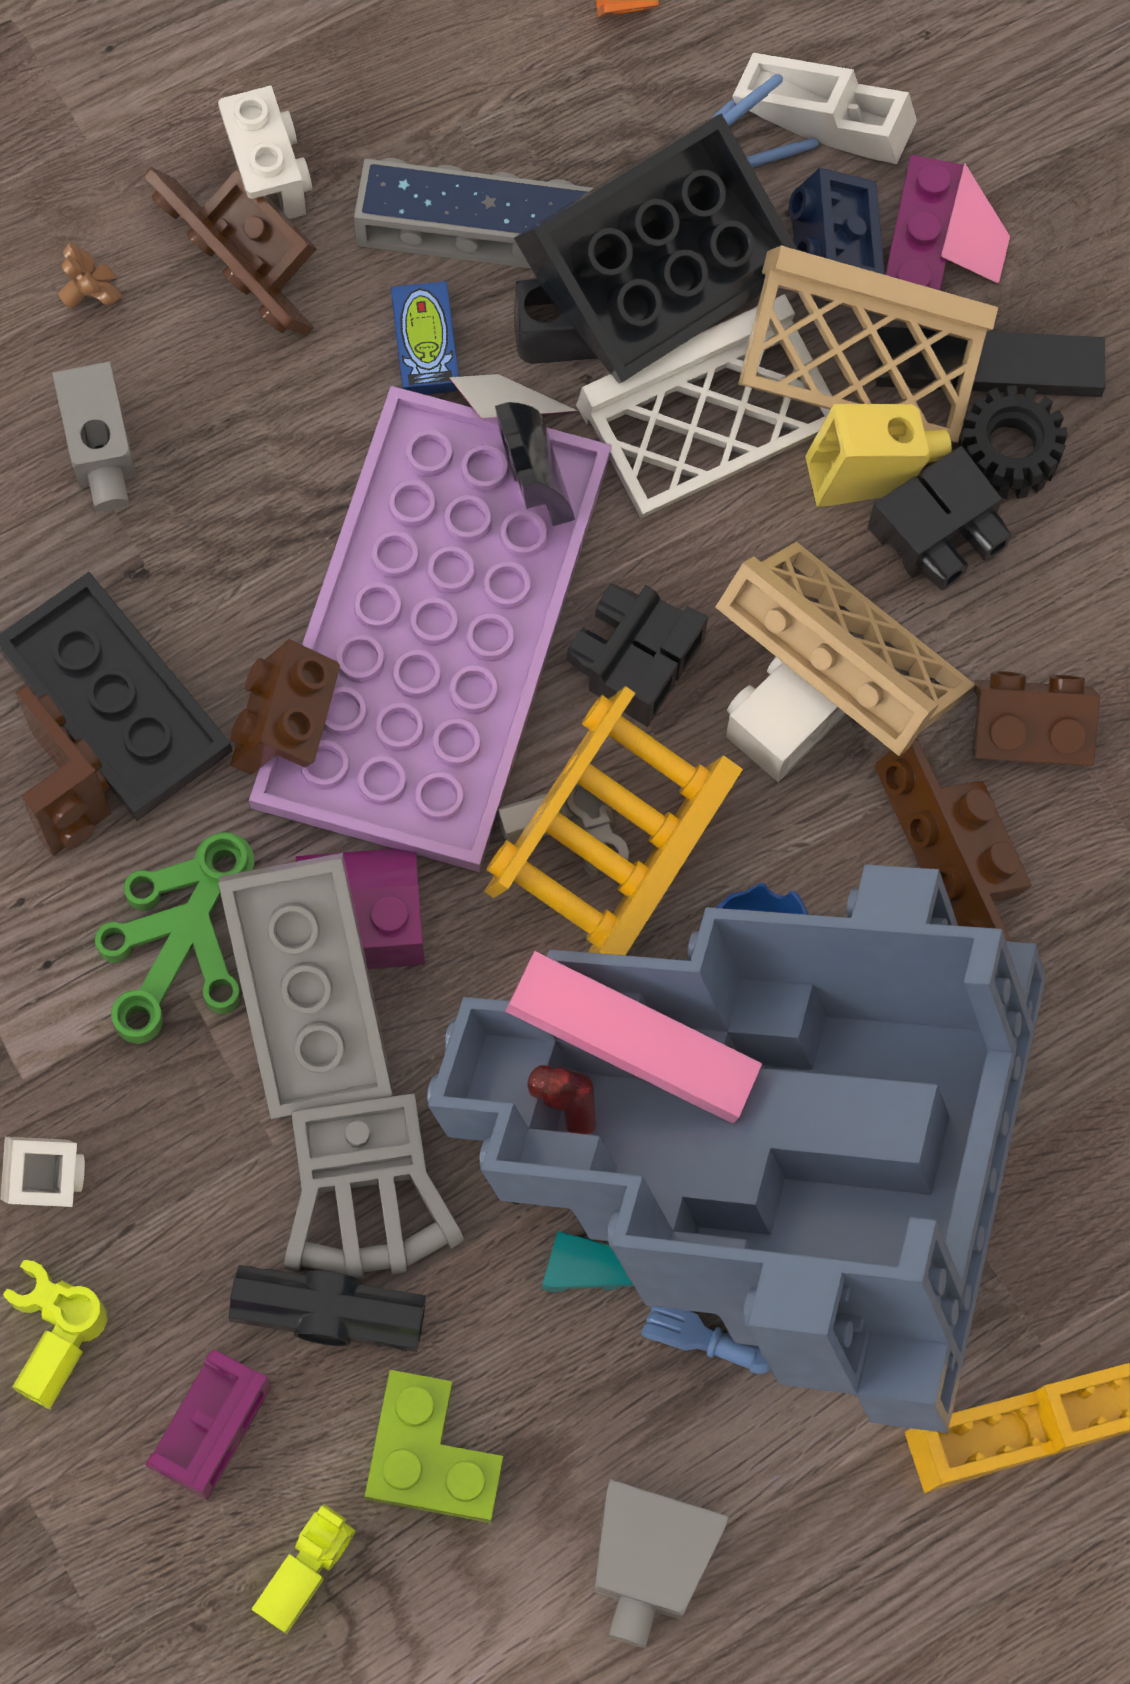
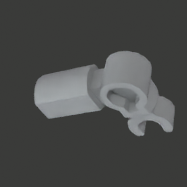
[497,784,629,878]

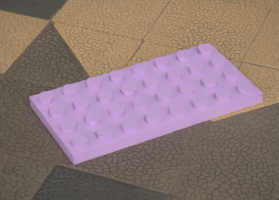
[249,386,612,872]

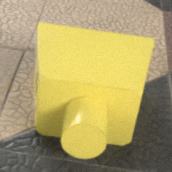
[805,404,952,507]

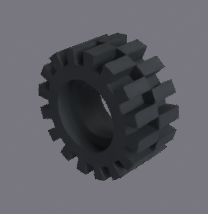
[958,386,1067,499]

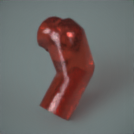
[527,1064,597,1134]

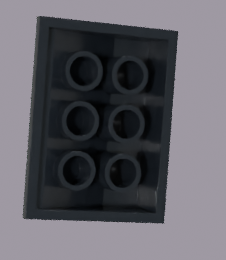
[514,113,798,384]

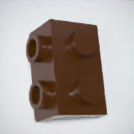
[230,639,340,775]
[973,671,1100,766]

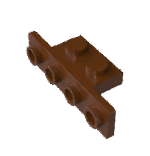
[143,167,317,336]
[875,738,1032,942]

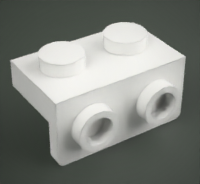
[218,85,312,219]

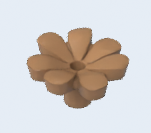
[58,242,122,309]

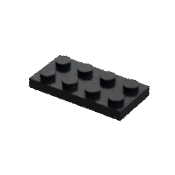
[0,572,233,821]

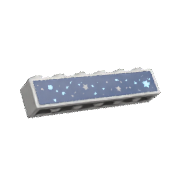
[354,158,594,268]

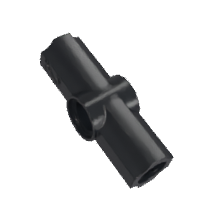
[228,1265,426,1352]

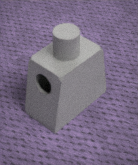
[52,361,136,511]
[594,1479,729,1648]

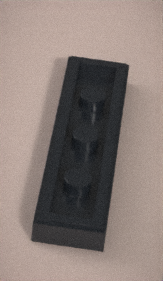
[876,327,1105,397]

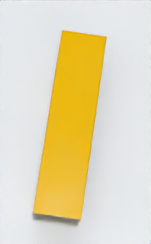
[904,1363,1130,1494]

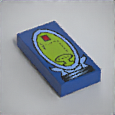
[391,281,459,395]

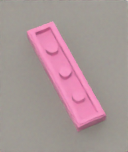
[505,951,762,1124]

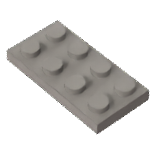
[218,853,393,1119]

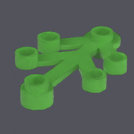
[95,832,255,1044]

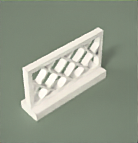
[576,294,832,519]

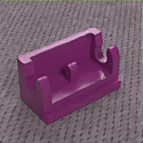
[145,1349,272,1500]

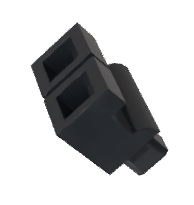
[868,446,1011,591]
[567,583,708,727]

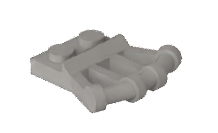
[284,1093,465,1280]

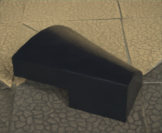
[495,402,575,526]

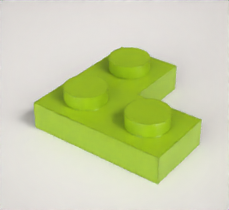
[364,1370,503,1523]

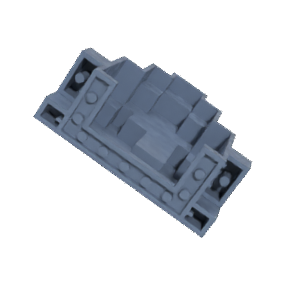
[427,864,1046,1433]

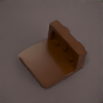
[15,685,111,856]

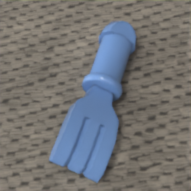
[641,1306,771,1374]

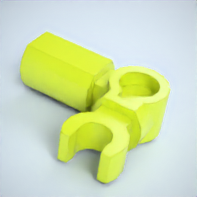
[3,1260,107,1409]
[251,1504,356,1634]

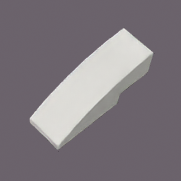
[733,53,917,164]

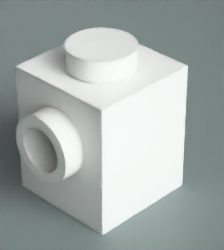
[0,1137,85,1207]

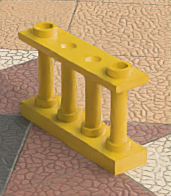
[484,686,743,956]

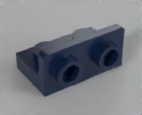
[788,167,885,275]

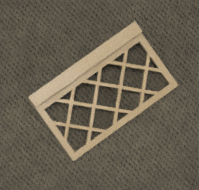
[738,246,998,443]
[715,541,975,756]

